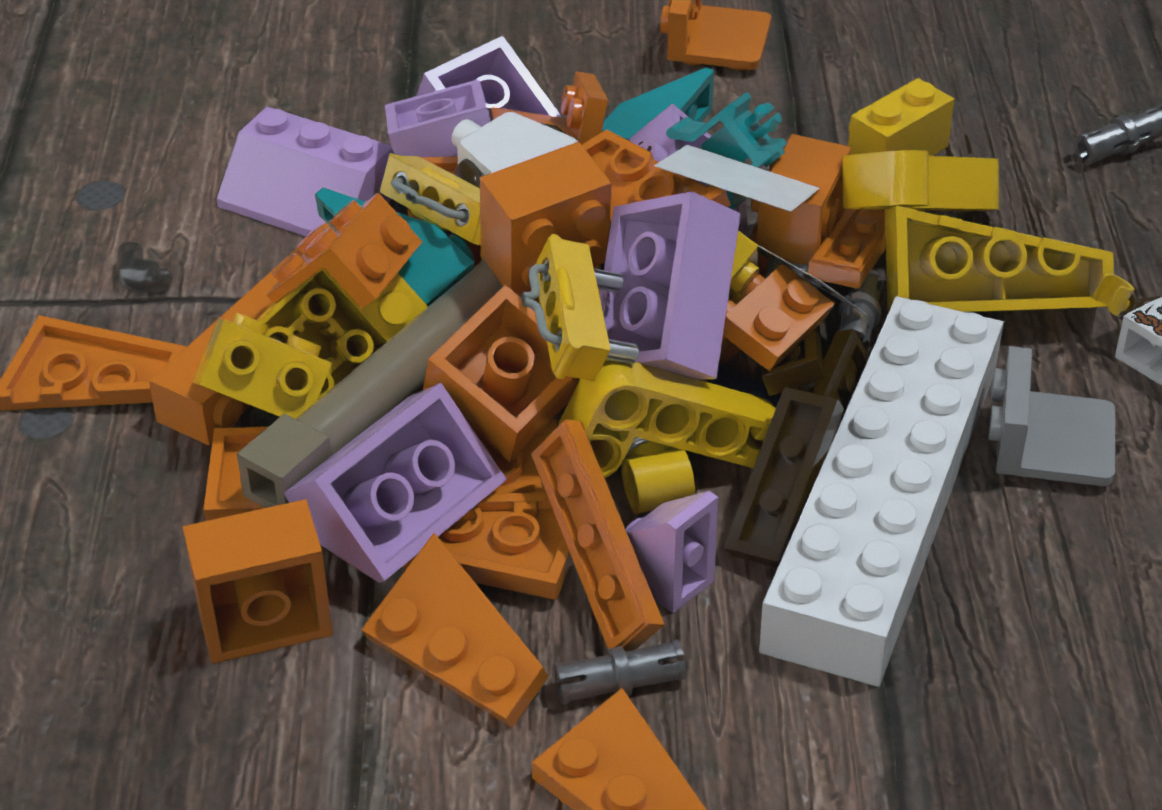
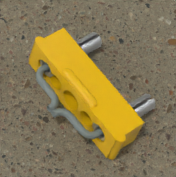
[380,154,481,245]
[521,234,639,381]

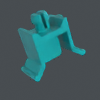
[666,92,787,210]

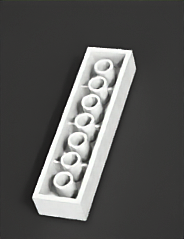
[759,296,1004,687]

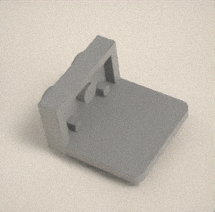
[988,346,1115,486]

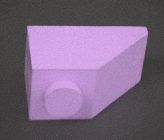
[625,491,718,613]

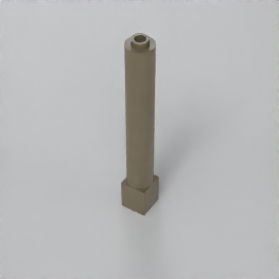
[237,260,521,508]

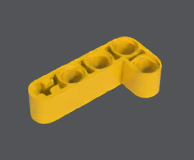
[842,150,999,211]
[558,360,776,478]

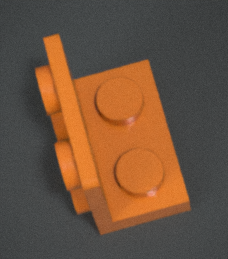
[489,71,608,145]

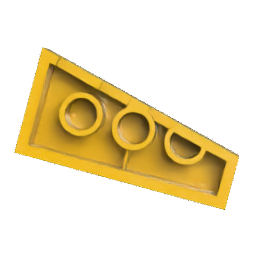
[885,205,1114,313]

